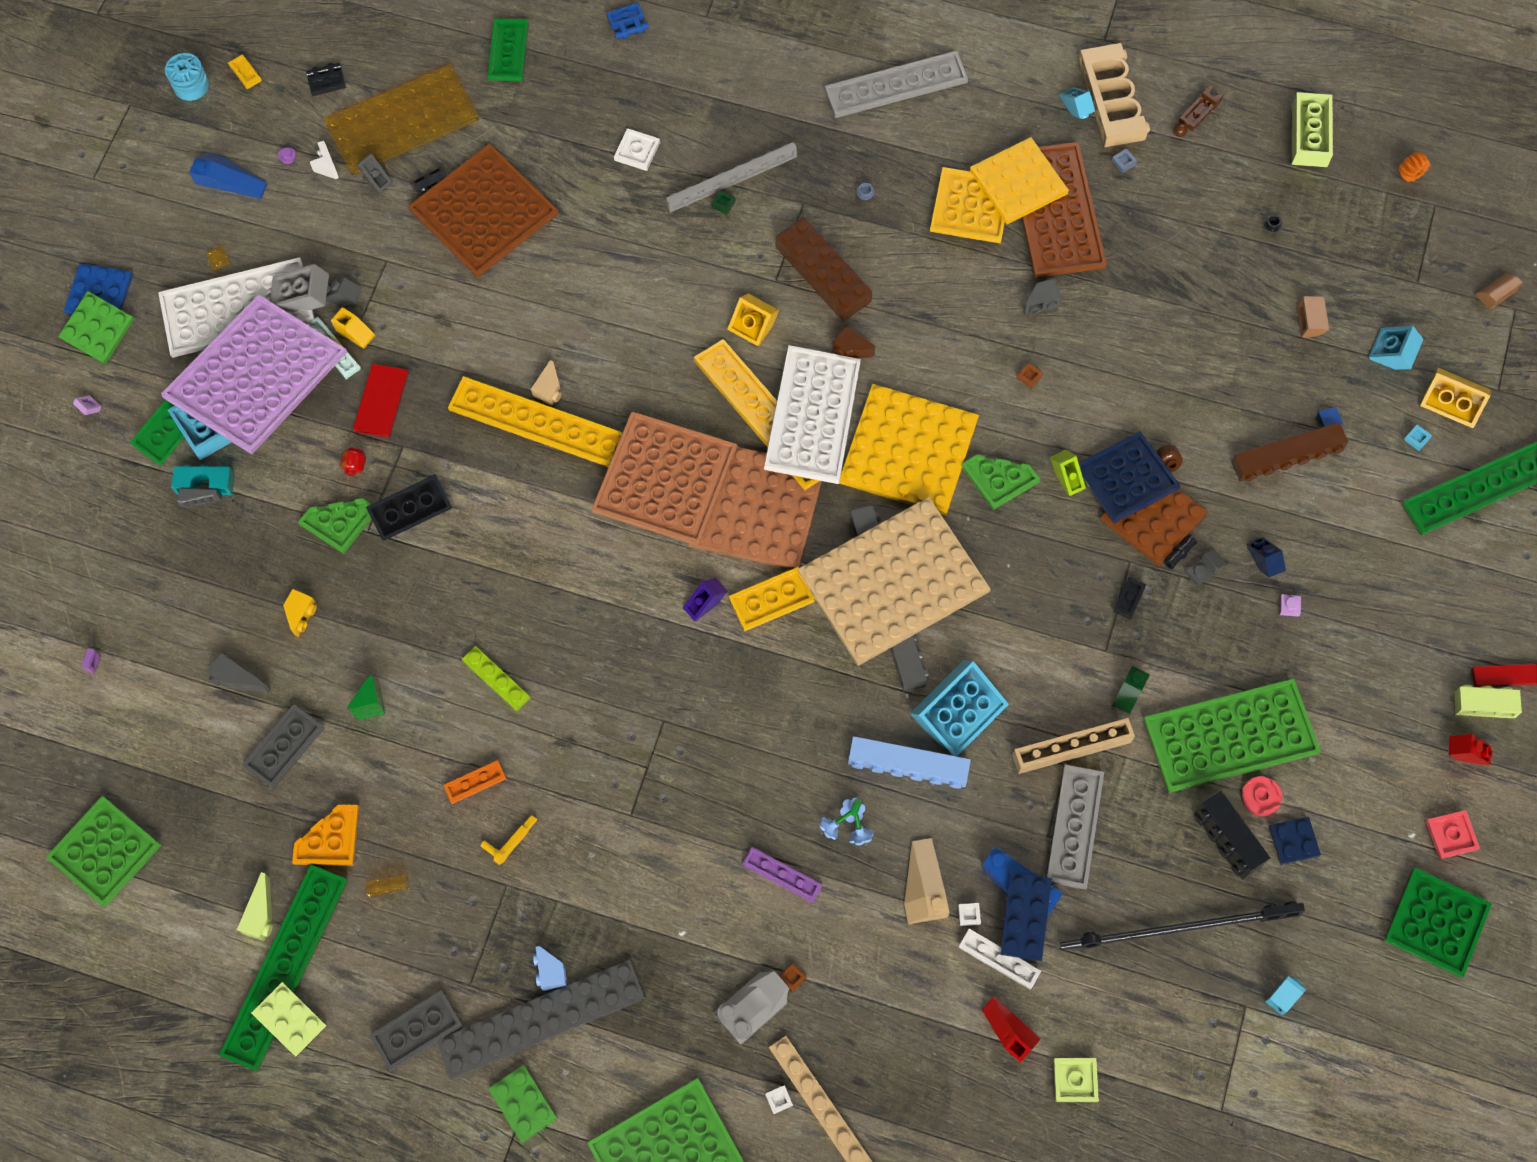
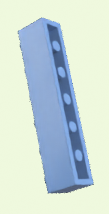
[848,736,971,789]

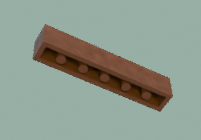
[1231,422,1349,482]

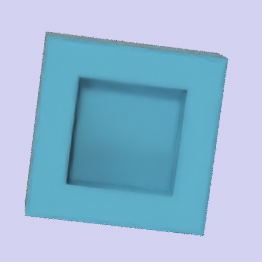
[1404,425,1432,451]

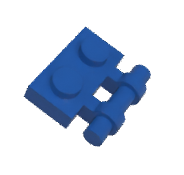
[606,2,649,40]

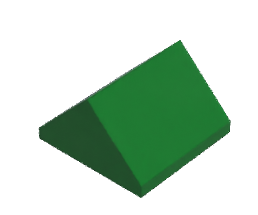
[347,675,385,720]

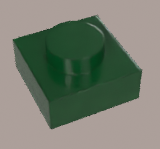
[711,190,736,215]

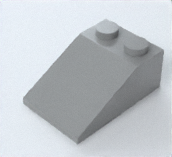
[270,264,329,310]

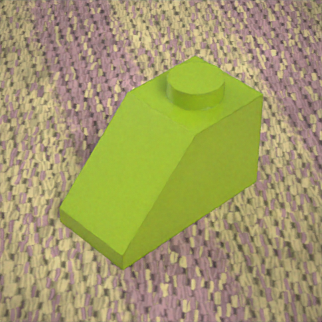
[1050,449,1086,496]

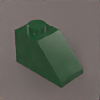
[1112,666,1150,714]

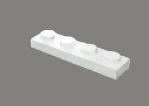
[958,929,1041,990]

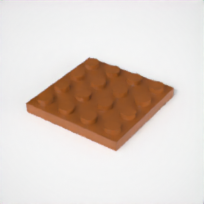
[1100,490,1208,567]

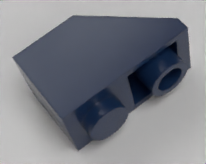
[1247,537,1286,577]

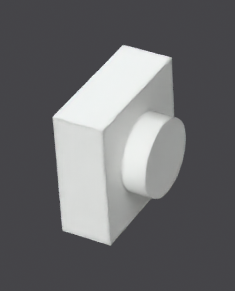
[958,903,981,926]
[765,1085,793,1114]

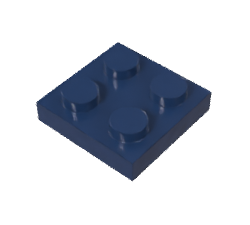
[1269,817,1321,865]

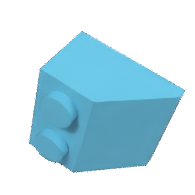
[1369,326,1423,370]

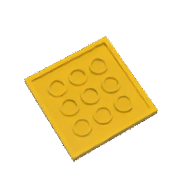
[970,137,1069,224]
[930,167,1005,244]

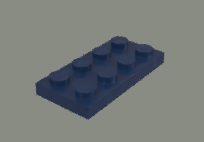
[1001,872,1052,961]

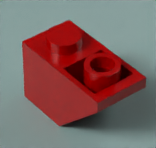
[1449,734,1493,765]

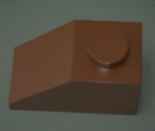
[832,326,875,359]

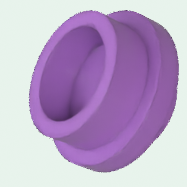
[278,147,296,164]

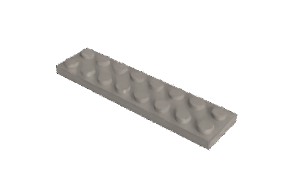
[825,51,968,118]

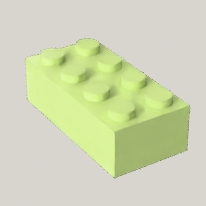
[1292,92,1333,167]

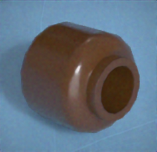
[1156,444,1183,472]

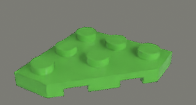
[961,455,1040,510]
[298,498,371,554]

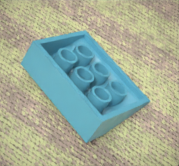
[168,406,231,461]
[910,660,1009,757]

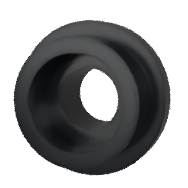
[1264,214,1282,232]

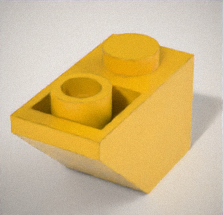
[331,307,375,349]
[283,589,317,637]

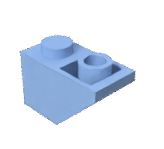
[533,946,567,991]

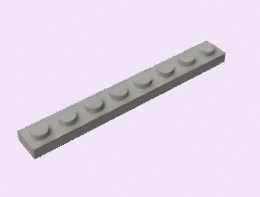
[666,142,797,213]

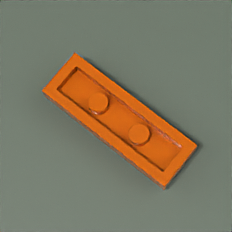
[443,760,506,804]

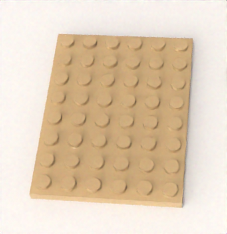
[798,497,991,666]

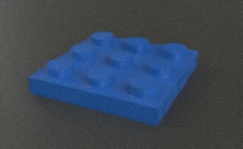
[64,264,133,315]

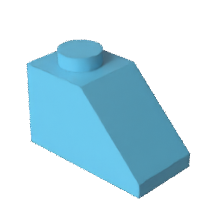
[1059,87,1095,119]

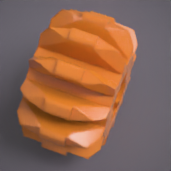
[1398,152,1430,182]

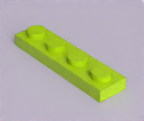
[462,646,530,712]

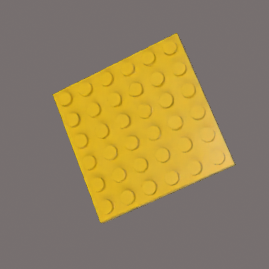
[839,384,979,516]

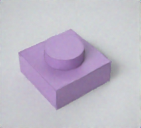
[73,395,101,415]
[1280,594,1301,617]

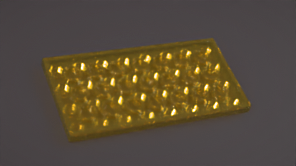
[323,64,480,176]

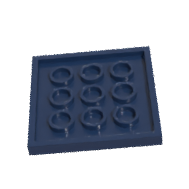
[1079,431,1180,524]

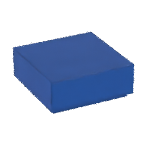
[1317,407,1343,427]

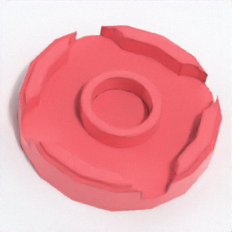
[1241,776,1282,816]

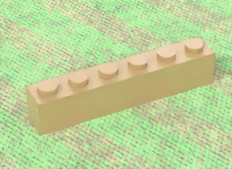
[1012,718,1135,774]

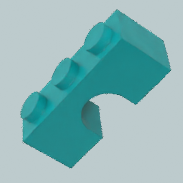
[171,465,235,495]

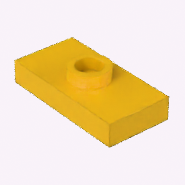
[228,54,262,89]

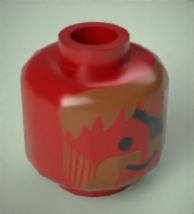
[339,447,366,476]

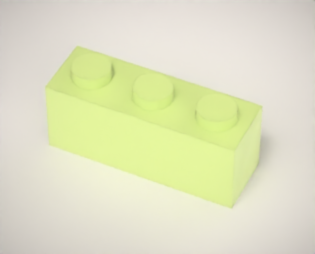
[1454,685,1522,718]

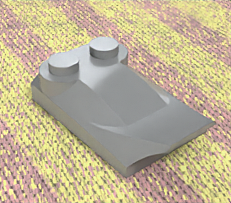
[713,970,789,1045]

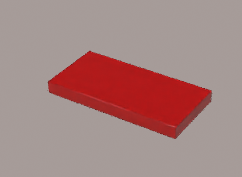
[353,364,409,438]

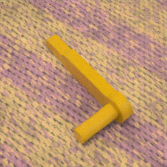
[481,815,537,865]

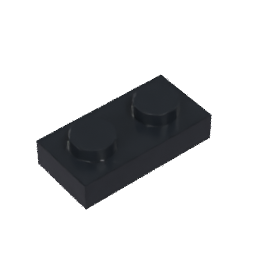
[410,167,447,192]
[1113,577,1147,620]

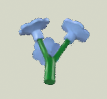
[819,798,874,845]

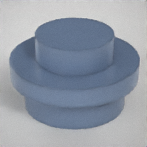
[857,183,874,200]

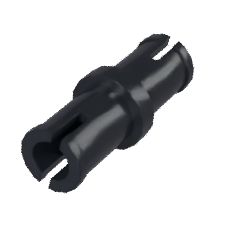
[1164,535,1197,569]

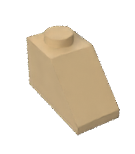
[531,360,562,407]

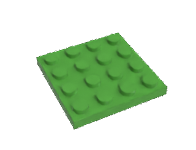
[46,796,162,908]

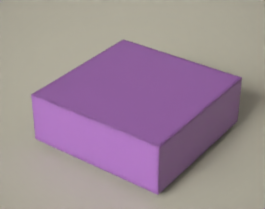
[81,648,101,673]

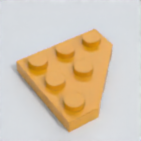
[292,805,360,866]

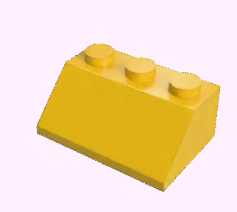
[1420,368,1491,428]

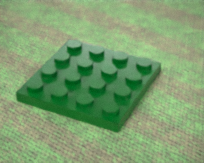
[1384,867,1492,978]

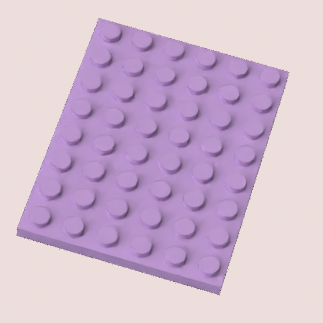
[161,294,347,454]

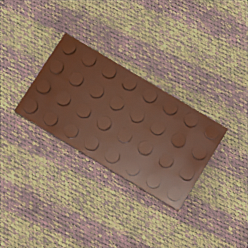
[1022,142,1107,278]

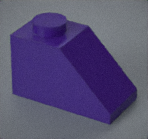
[683,578,728,621]

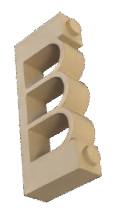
[1078,43,1150,148]

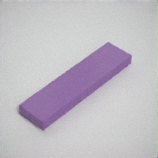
[742,847,823,903]

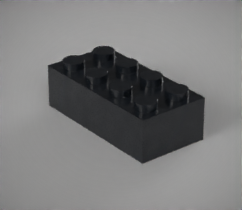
[366,474,452,541]
[1194,791,1271,880]

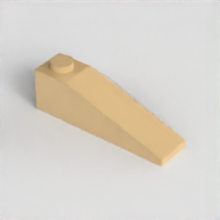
[904,838,949,924]

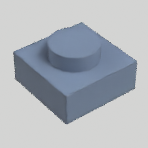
[1112,149,1137,173]

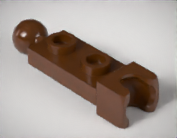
[1174,86,1223,137]

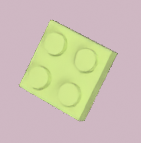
[1053,1058,1099,1102]

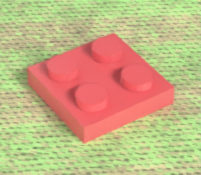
[1426,810,1480,860]

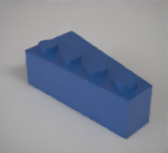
[982,847,1063,916]

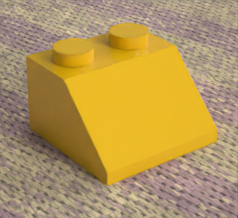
[727,293,779,346]

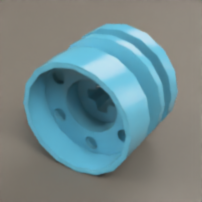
[165,53,209,101]

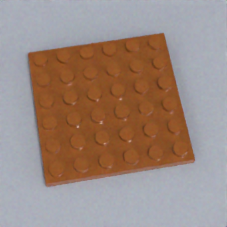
[408,143,559,278]

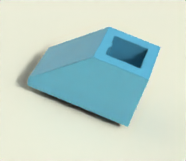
[1265,976,1306,1015]

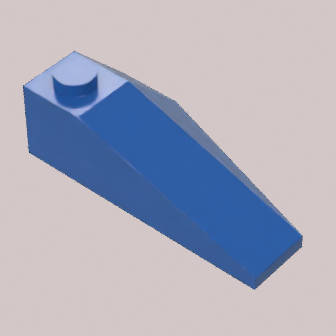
[189,153,267,199]

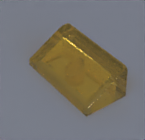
[365,875,409,897]

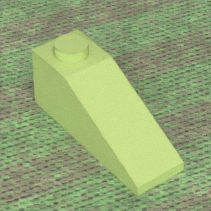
[237,872,273,941]

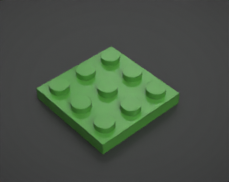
[58,291,135,365]

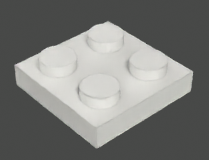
[614,128,660,171]

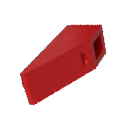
[982,996,1041,1063]

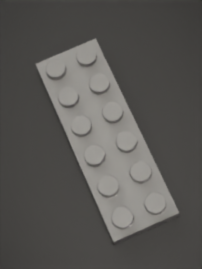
[1047,765,1104,890]

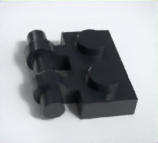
[306,62,346,96]

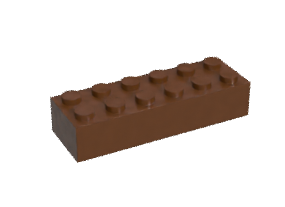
[775,217,872,322]

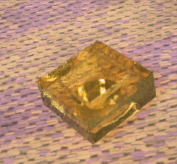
[206,247,230,271]

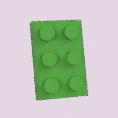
[488,1065,558,1143]

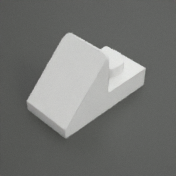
[310,141,339,179]

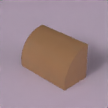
[1475,273,1523,310]
[1296,296,1329,338]

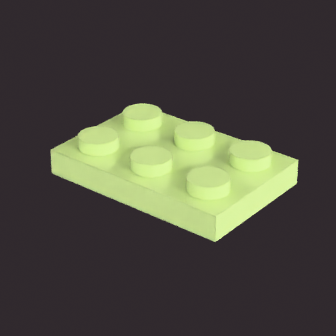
[251,982,326,1057]

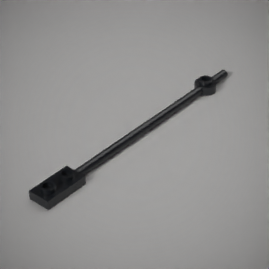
[1060,901,1305,950]

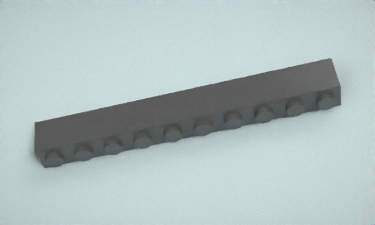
[850,505,929,692]

